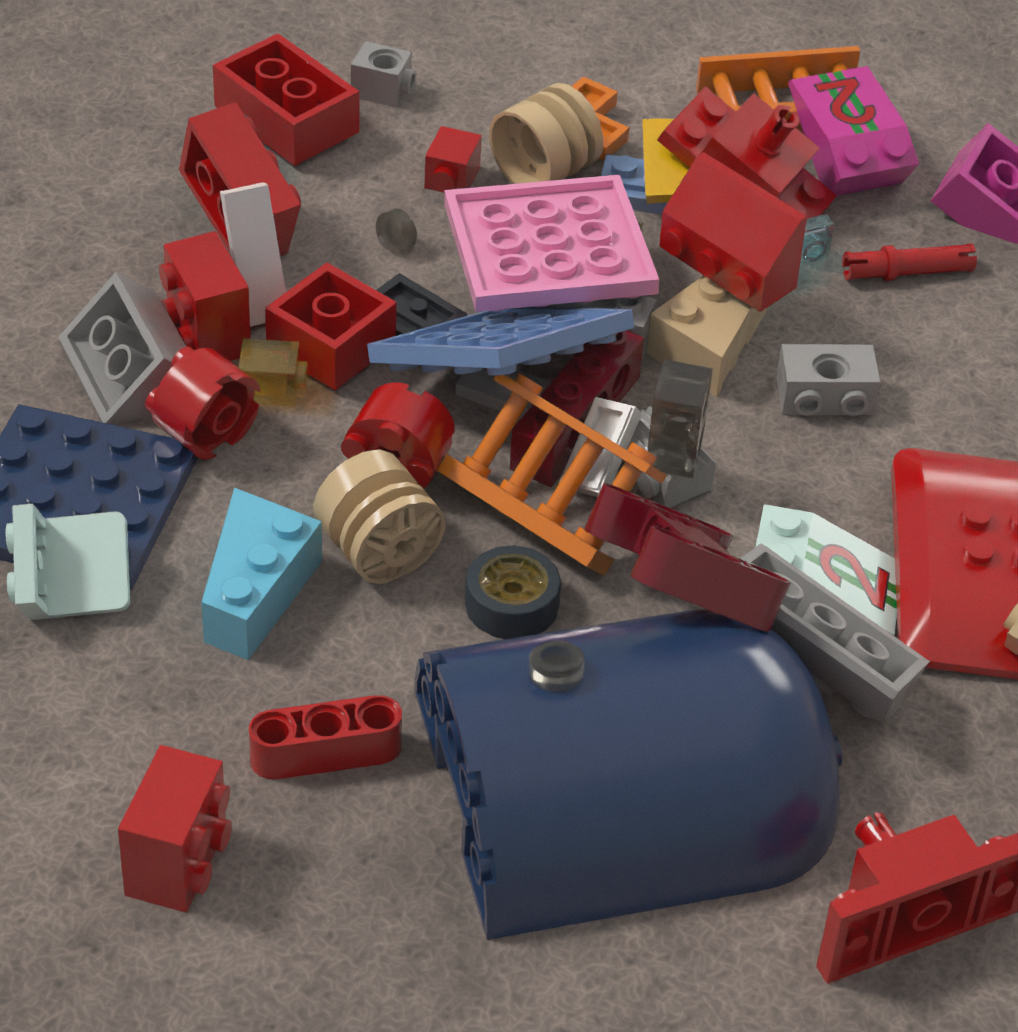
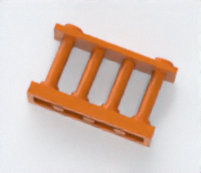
[696,46,861,134]
[437,373,667,576]

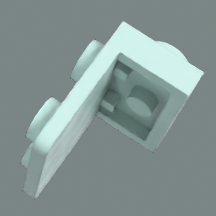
[6,504,130,620]

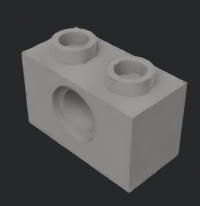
[776,344,880,416]

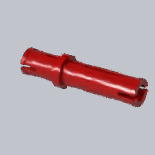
[842,243,977,281]

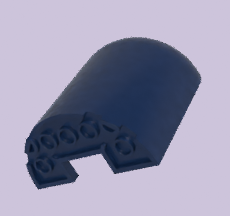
[414,609,842,940]

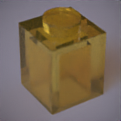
[238,339,308,407]

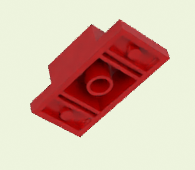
[657,87,837,233]
[816,813,1018,984]

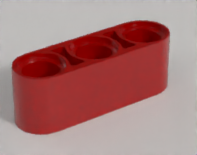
[249,695,402,779]

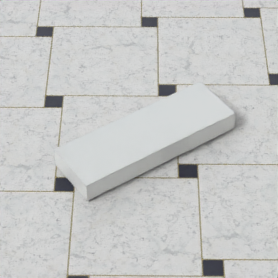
[220,182,286,326]

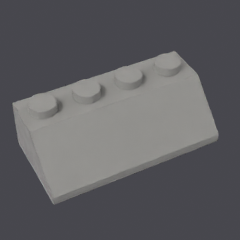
[740,543,930,724]

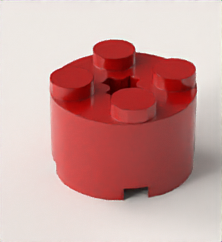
[145,346,261,460]
[341,382,455,489]

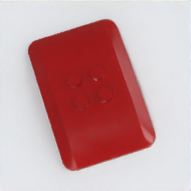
[891,448,1018,680]

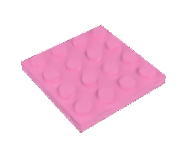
[444,175,659,312]

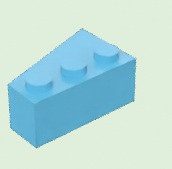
[201,488,322,660]

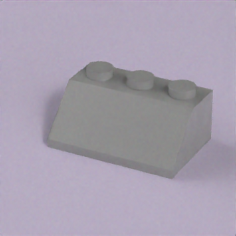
[58,272,186,425]

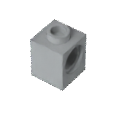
[351,41,417,108]

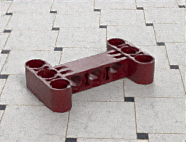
[584,483,791,632]

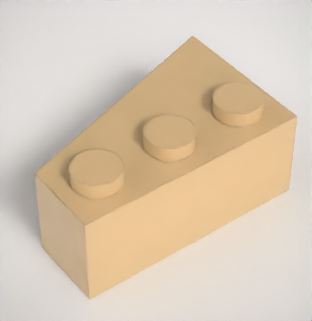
[646,276,767,397]

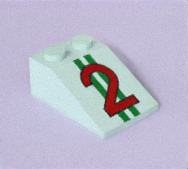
[756,504,897,636]

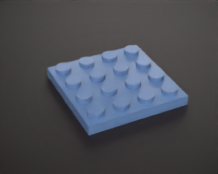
[367,307,634,375]

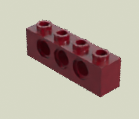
[509,330,644,487]

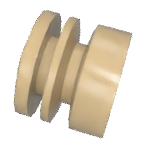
[489,82,603,184]
[313,450,446,584]

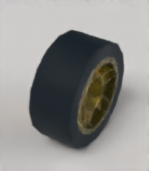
[465,545,561,639]

